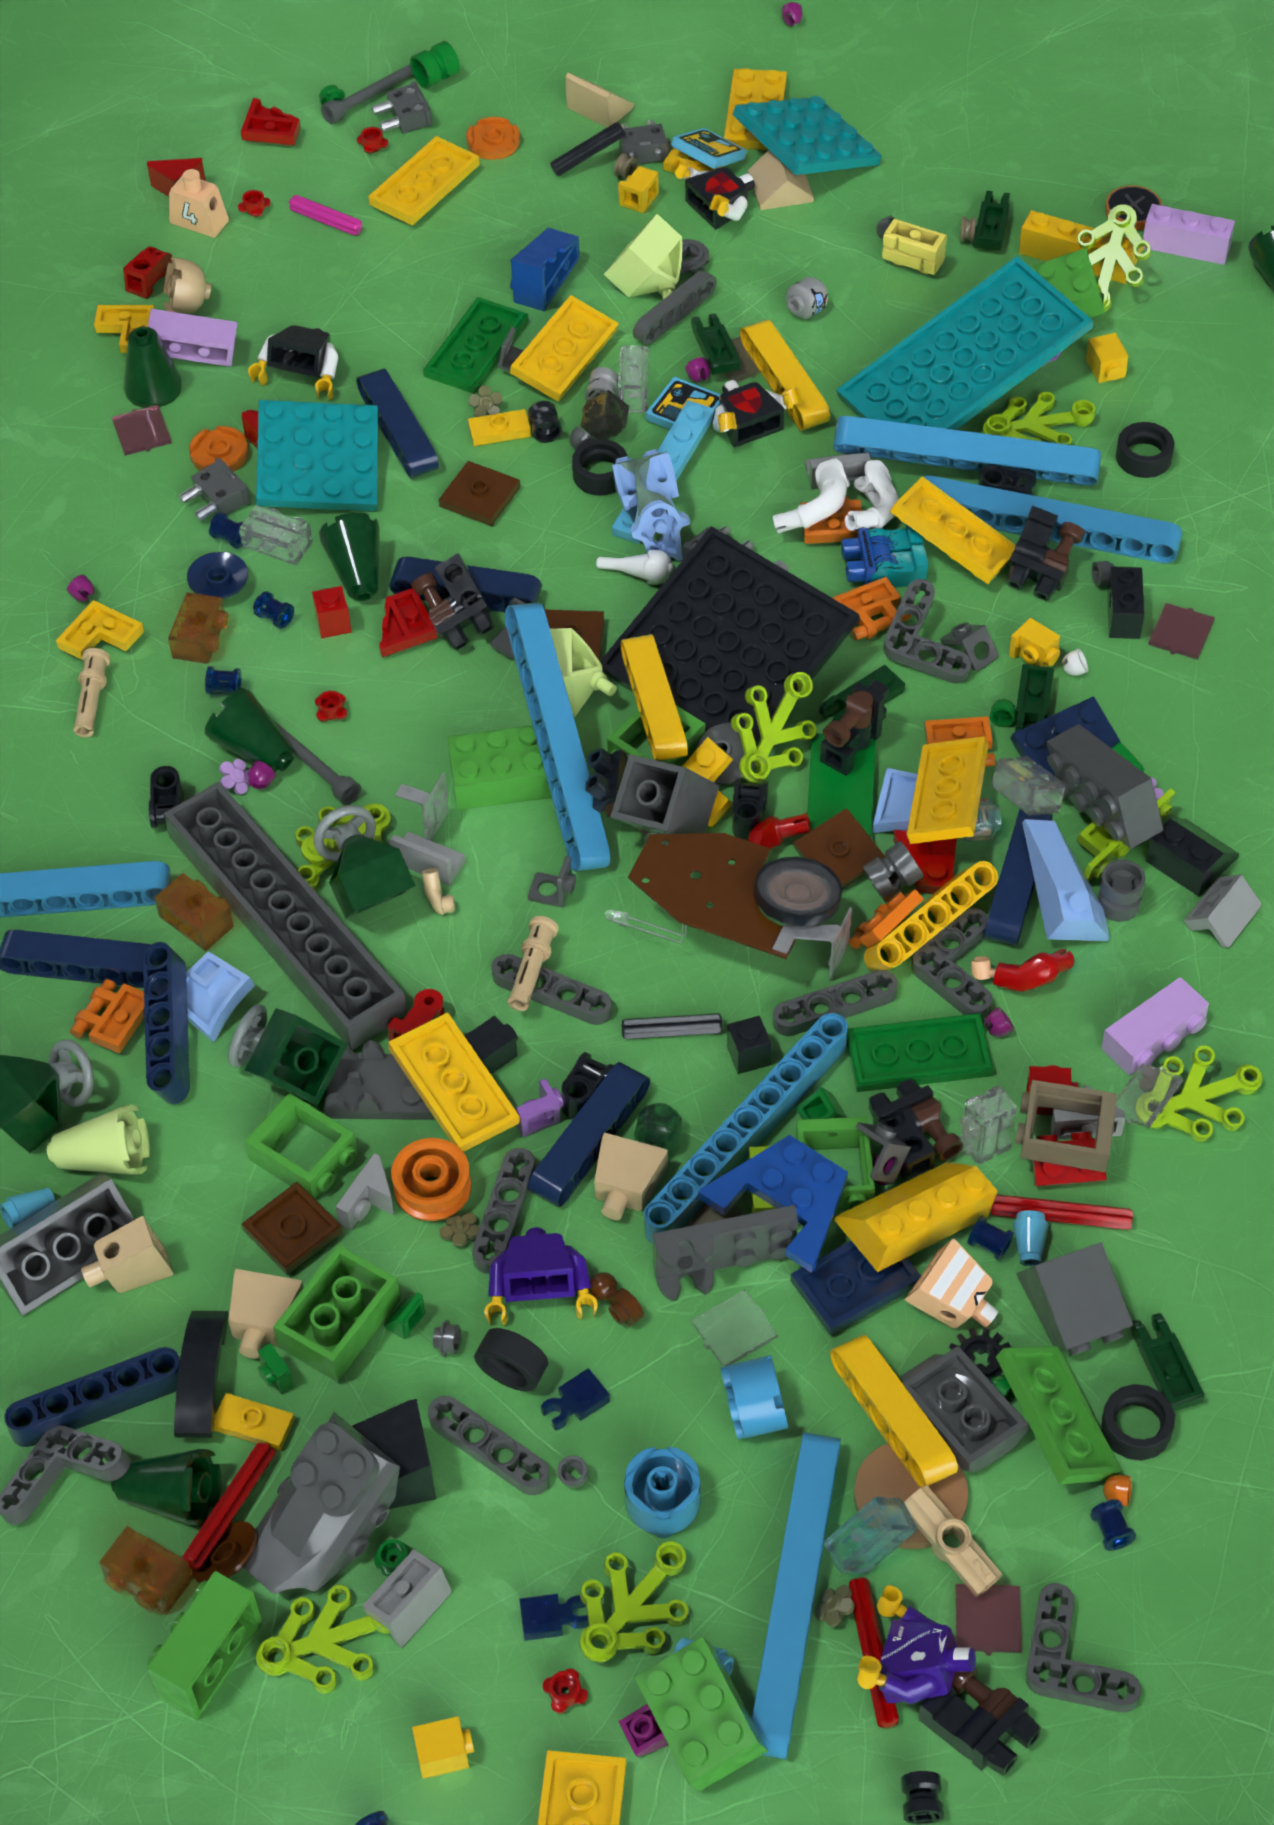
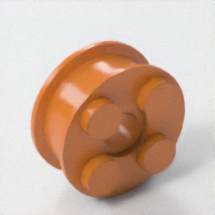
[391,1138,471,1221]

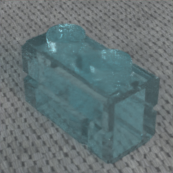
[825,1497,917,1574]

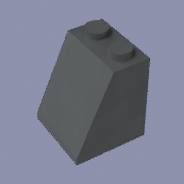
[610,754,719,834]
[1017,1242,1133,1356]

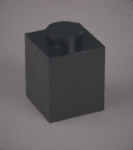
[465,1015,518,1074]
[727,1015,771,1074]

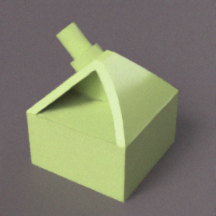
[603,214,682,299]
[550,628,617,717]

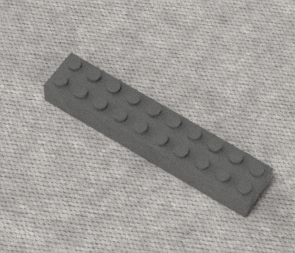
[164,782,407,1051]

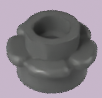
[433,1320,461,1357]

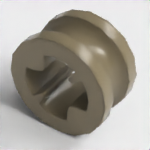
[614,153,639,180]
[960,216,977,243]

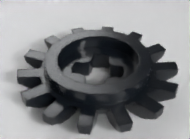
[949,1328,1011,1384]

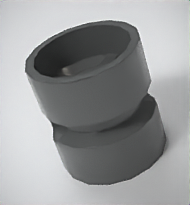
[862,841,924,902]
[1098,859,1146,922]

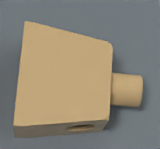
[594,1132,668,1220]
[81,1216,174,1293]
[229,1269,304,1359]

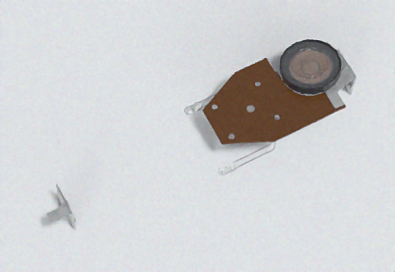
[395,773,852,981]

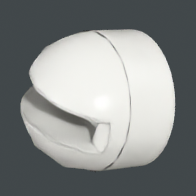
[1062,649,1088,676]

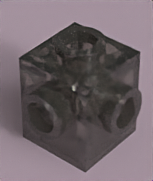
[580,389,630,439]

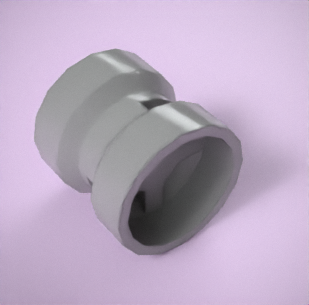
[585,367,619,409]

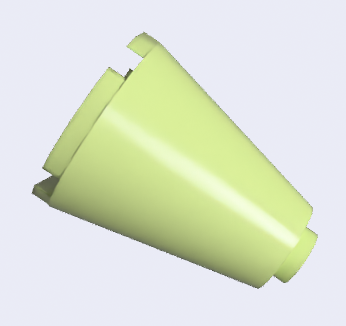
[47,1104,150,1175]

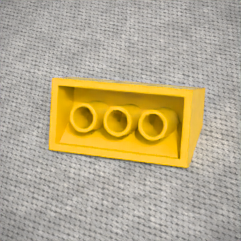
[1019,210,1144,284]
[834,1162,998,1272]

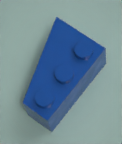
[510,228,580,312]

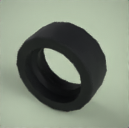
[1116,422,1175,478]
[572,439,628,495]
[474,1328,549,1392]
[1101,1384,1175,1461]

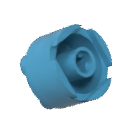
[720,1355,789,1439]
[624,1447,701,1538]

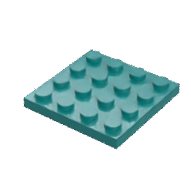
[732,96,882,175]
[256,400,378,512]

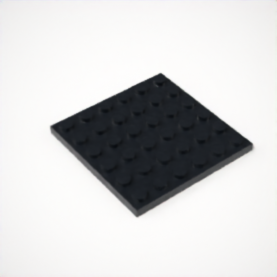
[600,526,860,751]

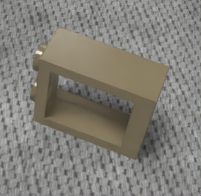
[1015,1080,1117,1172]

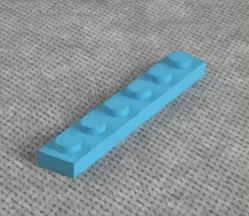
[612,400,715,544]

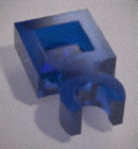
[541,1368,610,1430]
[519,1594,589,1641]

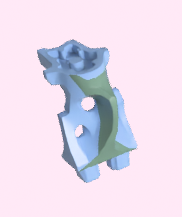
[612,449,690,561]

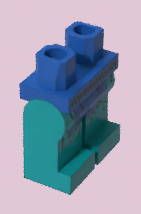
[841,524,928,587]

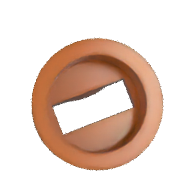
[1103,1475,1132,1507]

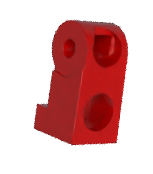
[123,246,173,299]
[387,989,445,1041]

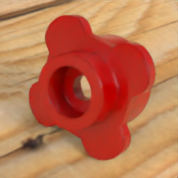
[357,127,389,153]
[238,190,271,217]
[315,691,347,721]
[542,1668,588,1714]

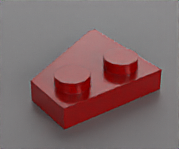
[241,98,301,145]
[379,588,438,658]
[893,829,957,894]

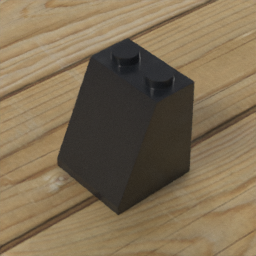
[352,1399,436,1509]

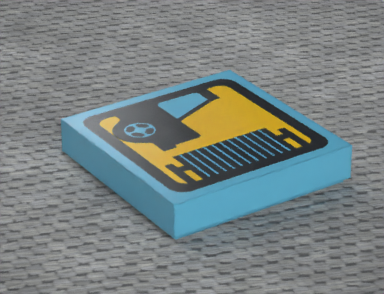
[671,128,747,169]
[646,377,721,430]

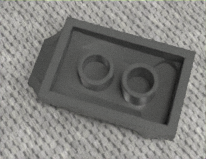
[900,1346,1029,1472]

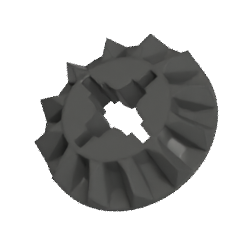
[681,239,709,275]

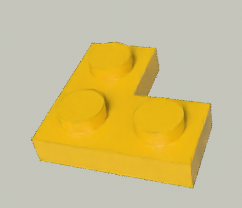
[94,305,155,353]
[56,600,145,660]
[682,737,733,827]

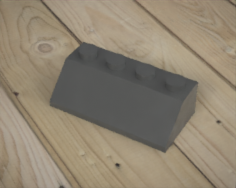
[0,1174,135,1316]

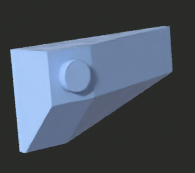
[1022,819,1110,941]

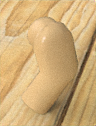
[422,868,455,915]

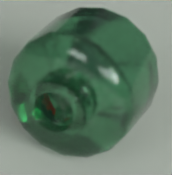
[634,1103,682,1153]

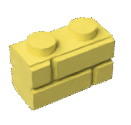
[882,219,947,275]

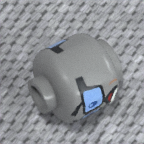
[786,277,828,319]

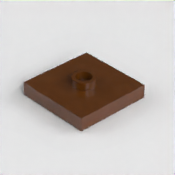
[439,461,521,526]
[544,609,604,662]
[793,808,885,888]
[241,1182,343,1275]

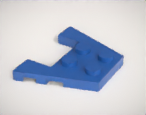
[698,1135,848,1273]

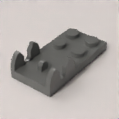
[324,1040,436,1120]
[652,1205,798,1301]

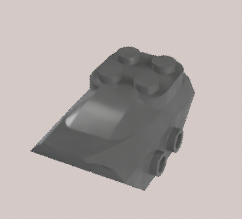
[244,1412,400,1594]

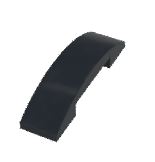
[174,1311,229,1438]

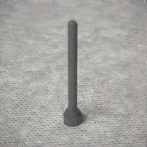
[321,64,413,125]
[271,718,361,805]

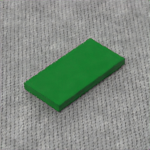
[423,297,528,394]
[806,733,876,838]
[847,1013,994,1092]

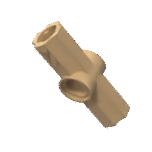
[900,1485,1003,1597]

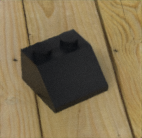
[1146,818,1239,897]

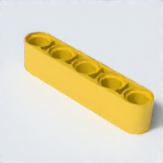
[740,319,830,431]
[621,634,688,761]
[864,861,998,972]
[830,1335,958,1488]

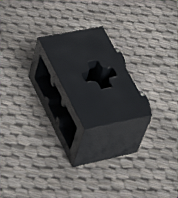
[1107,567,1144,639]

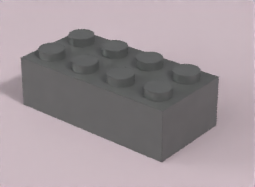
[1046,724,1163,849]

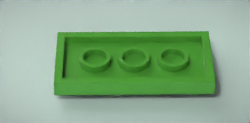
[996,1346,1122,1484]

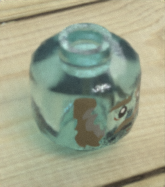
[962,798,1001,841]

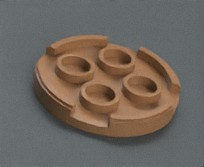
[854,1443,968,1549]

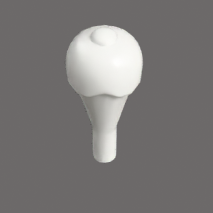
[596,550,674,585]

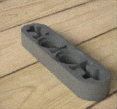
[633,270,717,345]
[491,954,612,1025]
[773,970,898,1036]
[472,1148,535,1274]
[428,1396,549,1495]

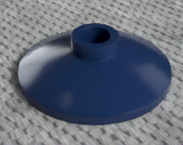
[187,552,248,600]

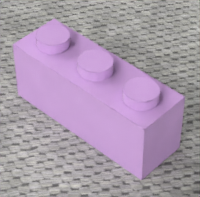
[1143,204,1235,265]
[148,309,237,367]
[1101,977,1209,1076]

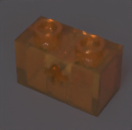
[168,592,228,664]
[154,873,234,952]
[99,1526,194,1615]

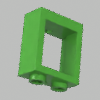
[607,705,705,767]
[244,1093,358,1199]
[796,1117,875,1209]

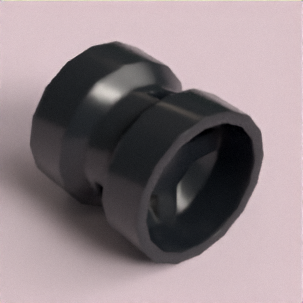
[527,401,562,443]
[901,1771,944,1824]

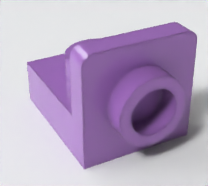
[516,1078,564,1137]

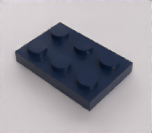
[1010,696,1121,792]
[790,1241,920,1335]

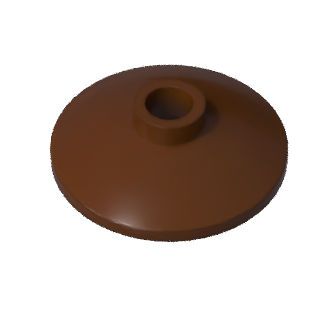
[192,1521,257,1584]

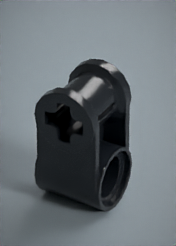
[978,465,1036,496]
[149,766,184,828]
[732,779,768,840]
[561,1052,614,1120]

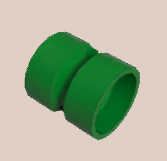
[410,41,460,89]

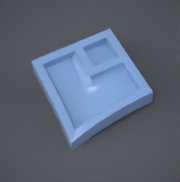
[872,768,917,833]
[186,951,255,1042]

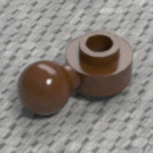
[589,1272,644,1326]

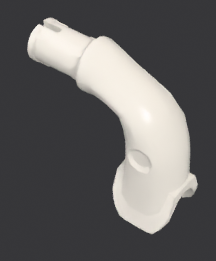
[773,458,850,534]
[845,460,899,531]

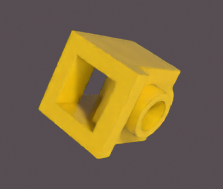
[618,166,659,213]
[1009,618,1060,667]

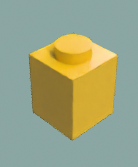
[1086,332,1129,383]
[412,1716,474,1779]

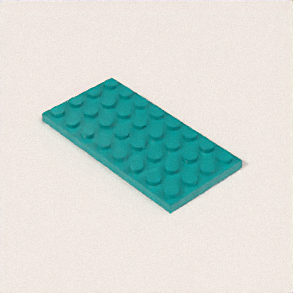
[836,256,1094,464]

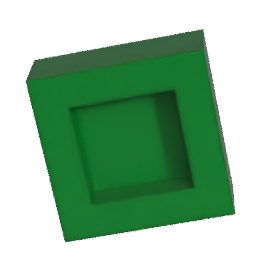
[257,1343,294,1394]

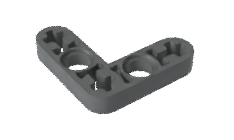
[883,579,971,683]
[911,908,993,1019]
[0,1425,131,1525]
[1026,1583,1141,1712]

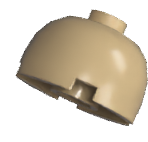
[164,257,211,315]

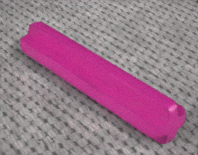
[289,195,363,236]

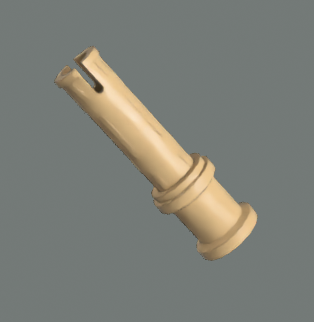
[73,648,111,737]
[507,916,559,1011]

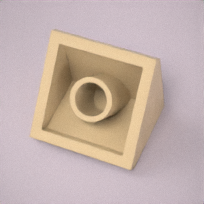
[565,72,634,128]
[748,150,814,210]

